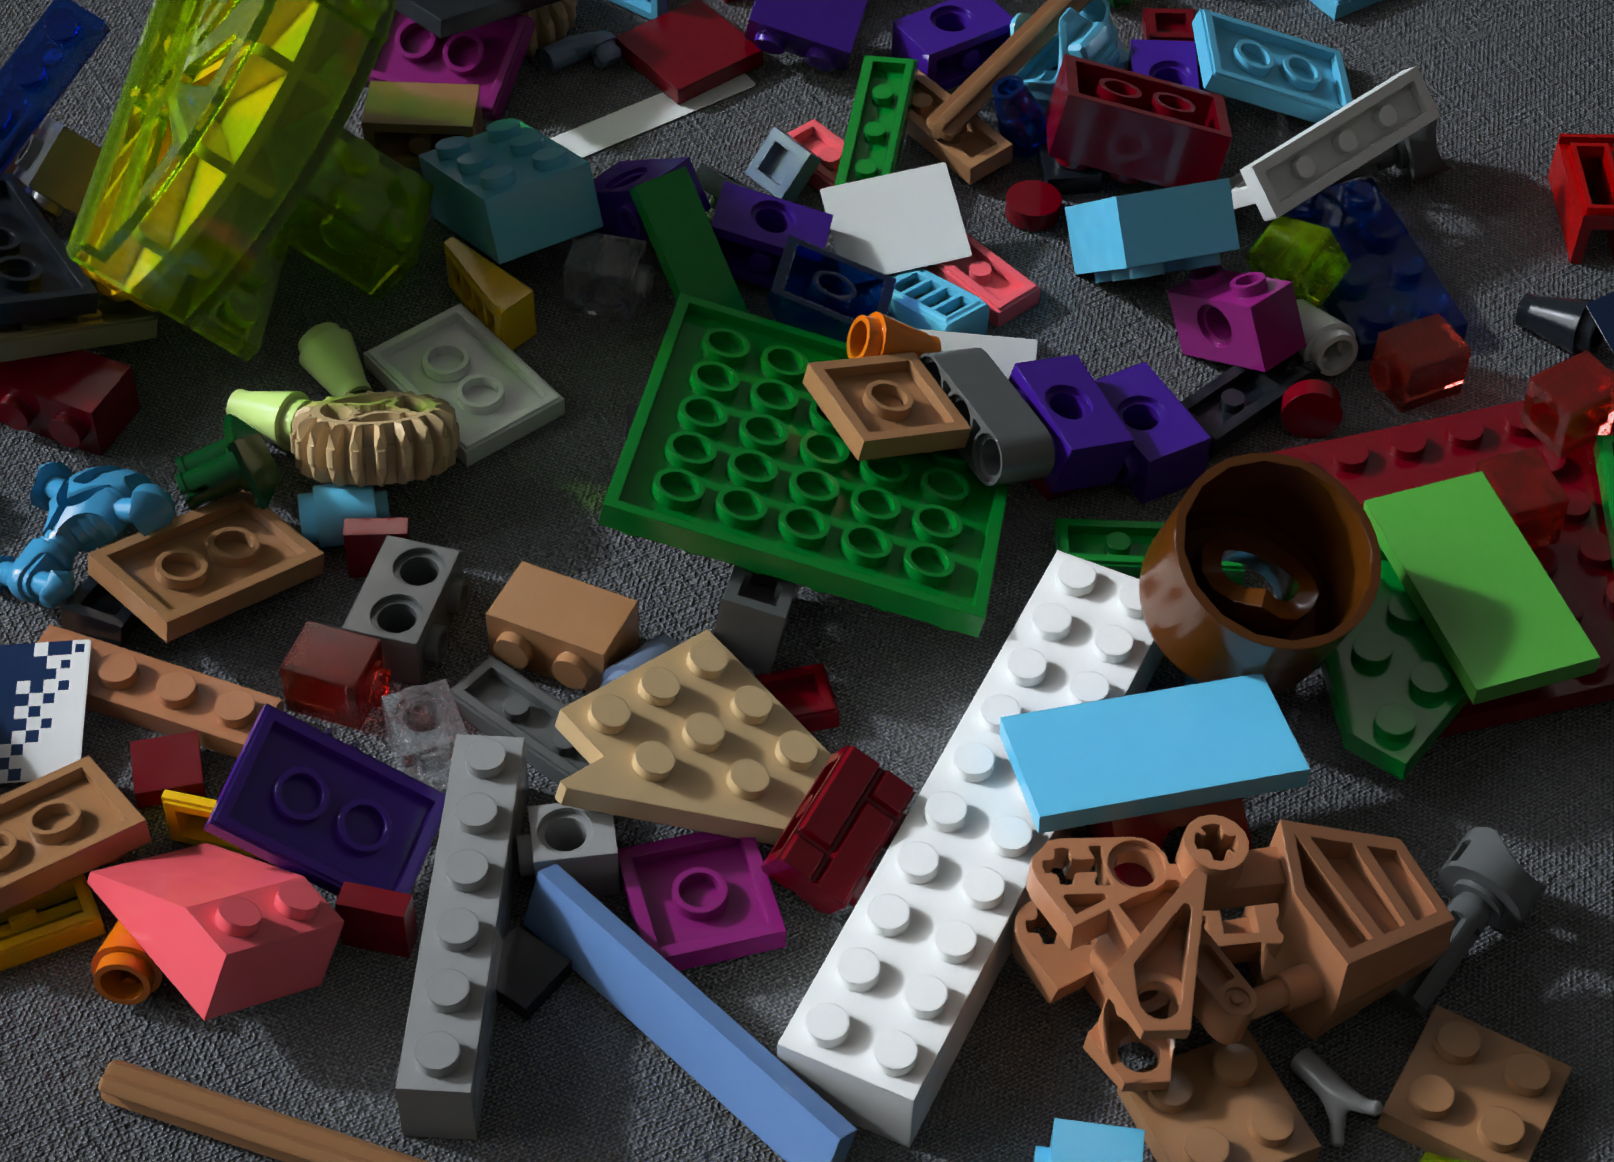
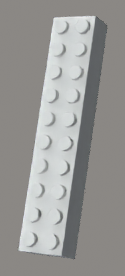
[777,550,1164,1148]

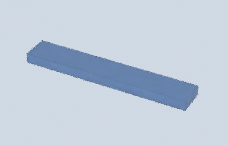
[523,863,857,1162]

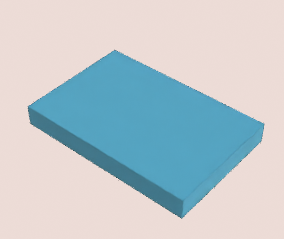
[1192,8,1353,123]

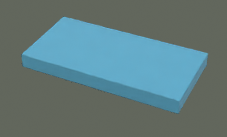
[999,674,1310,834]

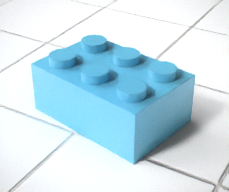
[418,118,603,264]
[1065,178,1240,283]

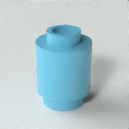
[297,483,390,548]

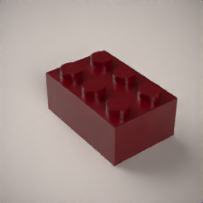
[1045,54,1232,189]

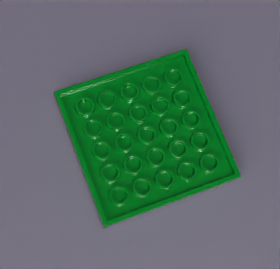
[598,293,1009,638]

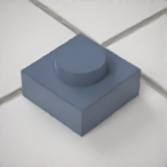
[744,126,822,203]

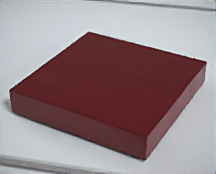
[615,0,763,105]

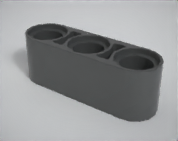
[919,347,1055,486]

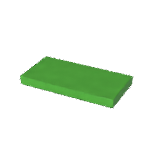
[1363,471,1600,705]

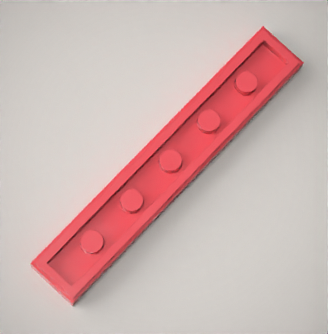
[788,119,1041,328]

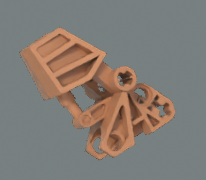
[1010,815,1455,1092]

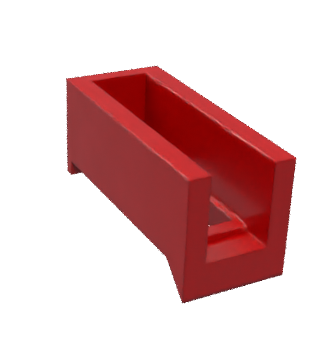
[1548,133,1614,264]

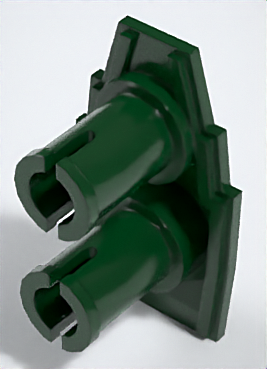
[175,414,281,511]

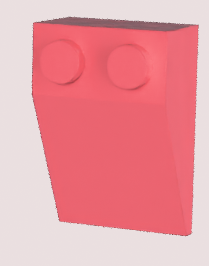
[87,843,345,1021]

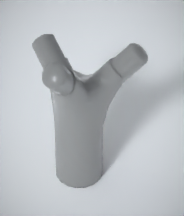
[1290,1048,1383,1148]

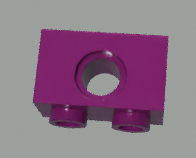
[1167,265,1306,372]

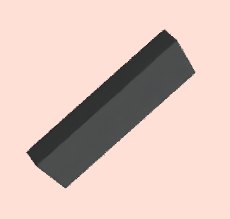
[446,655,590,785]

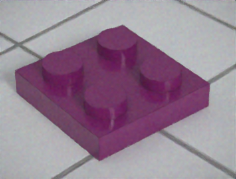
[618,831,786,971]

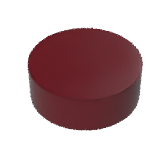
[1005,180,1062,231]
[1281,379,1343,439]

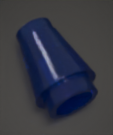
[992,75,1047,157]

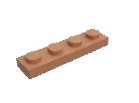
[37,624,284,758]

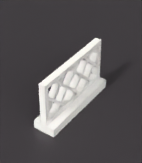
[1229,66,1441,221]

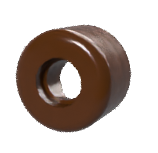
[1139,453,1381,693]

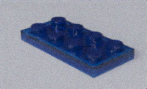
[1272,178,1468,362]

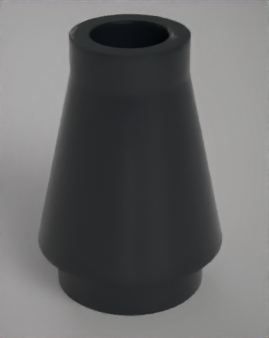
[1515,293,1604,356]

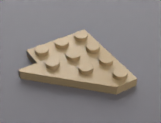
[555,629,831,845]

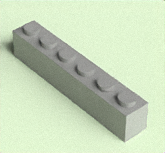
[395,734,529,1140]

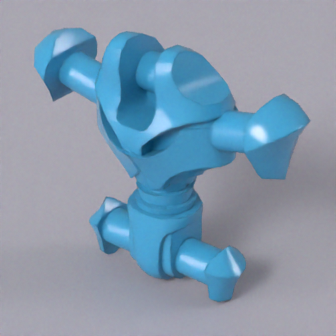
[0,462,175,609]

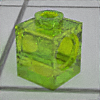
[1245,216,1351,308]

